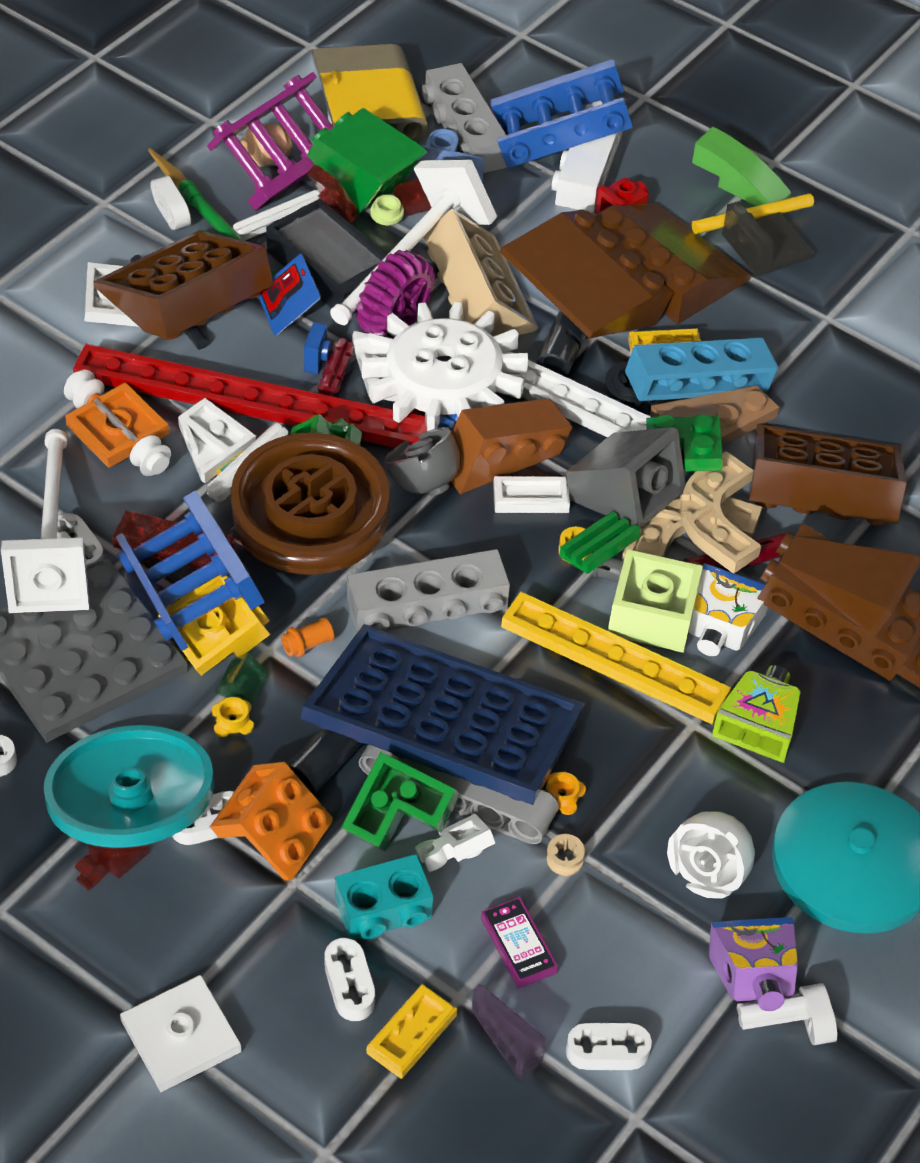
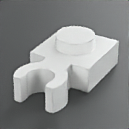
[415,814,495,872]

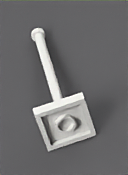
[330,160,497,325]
[1,429,90,613]

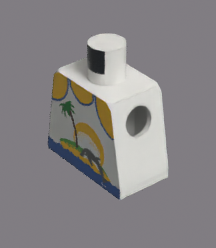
[688,563,768,656]

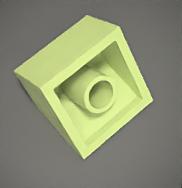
[608,549,703,652]

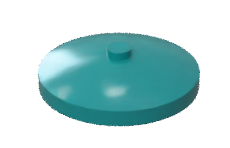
[44,725,214,848]
[772,782,920,934]

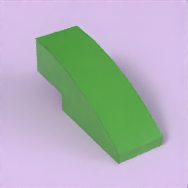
[692,127,791,206]

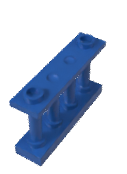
[490,59,633,168]
[116,490,264,651]

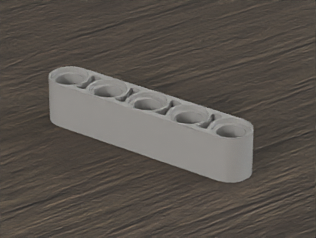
[359,744,559,844]

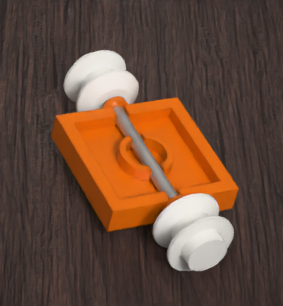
[64,370,171,476]

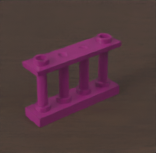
[207,72,334,211]

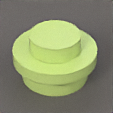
[370,195,404,226]

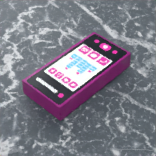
[481,897,558,989]

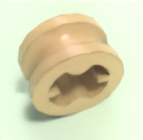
[546,834,585,876]

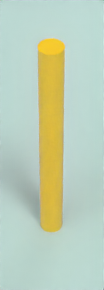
[691,193,814,234]

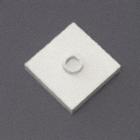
[120,975,241,1093]

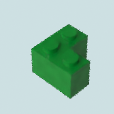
[341,752,460,851]

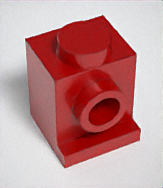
[595,177,649,214]

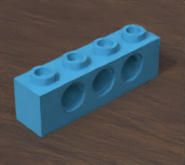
[625,338,778,401]

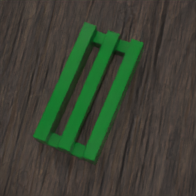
[560,511,640,574]

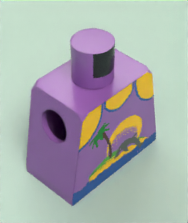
[708,917,797,1012]

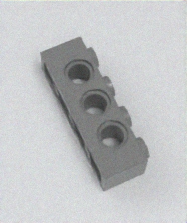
[422,63,507,173]
[347,549,510,632]

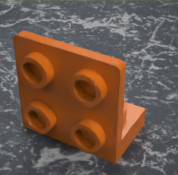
[209,762,333,880]

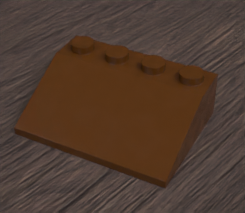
[595,203,751,324]
[500,209,674,338]
[93,230,273,340]
[749,424,907,526]

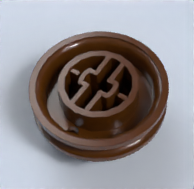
[231,433,390,575]

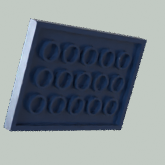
[301,624,585,805]

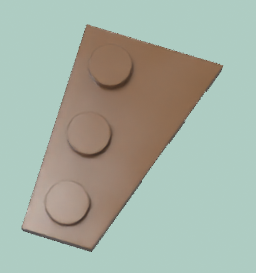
[650,386,780,446]

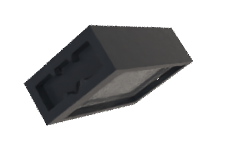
[266,198,387,315]

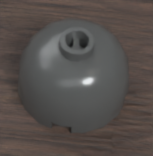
[384,427,460,496]

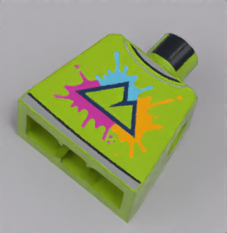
[712,665,800,763]

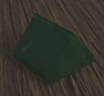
[215,652,268,706]

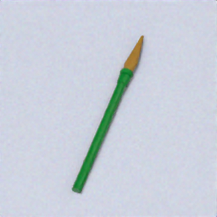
[148,148,276,277]

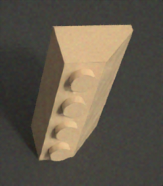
[424,209,539,337]

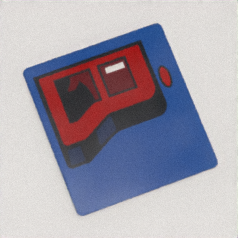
[258,254,320,336]

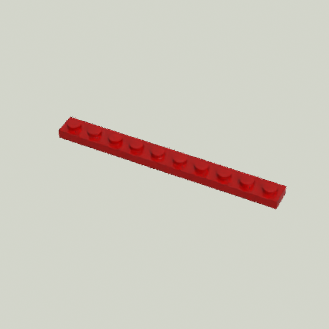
[73,344,427,448]

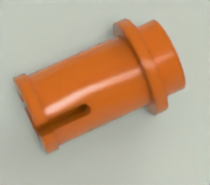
[281,618,334,658]

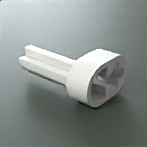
[737,983,837,1045]

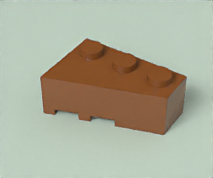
[451,398,572,494]

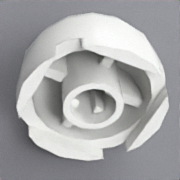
[667,812,755,898]

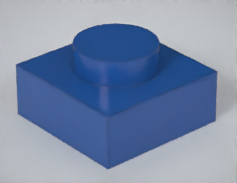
[304,322,332,374]

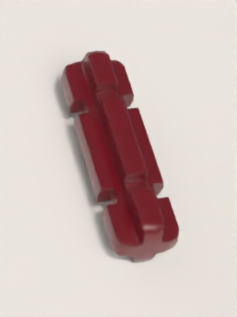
[318,338,354,397]

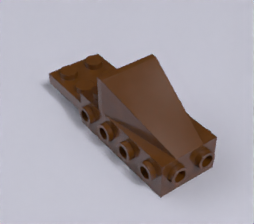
[757,523,920,687]

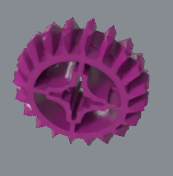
[356,250,435,338]

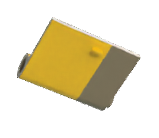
[312,44,428,142]

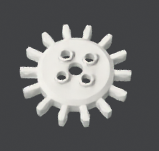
[361,302,528,431]

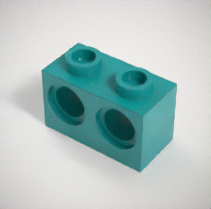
[335,854,433,940]

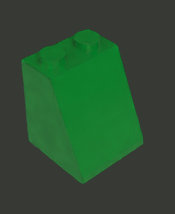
[307,108,427,216]

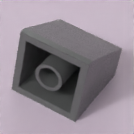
[566,427,686,528]

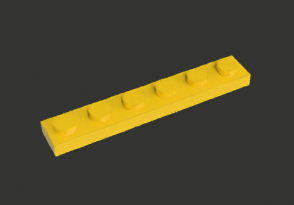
[501,591,731,725]

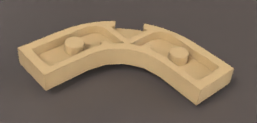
[680,451,761,574]
[622,494,762,561]

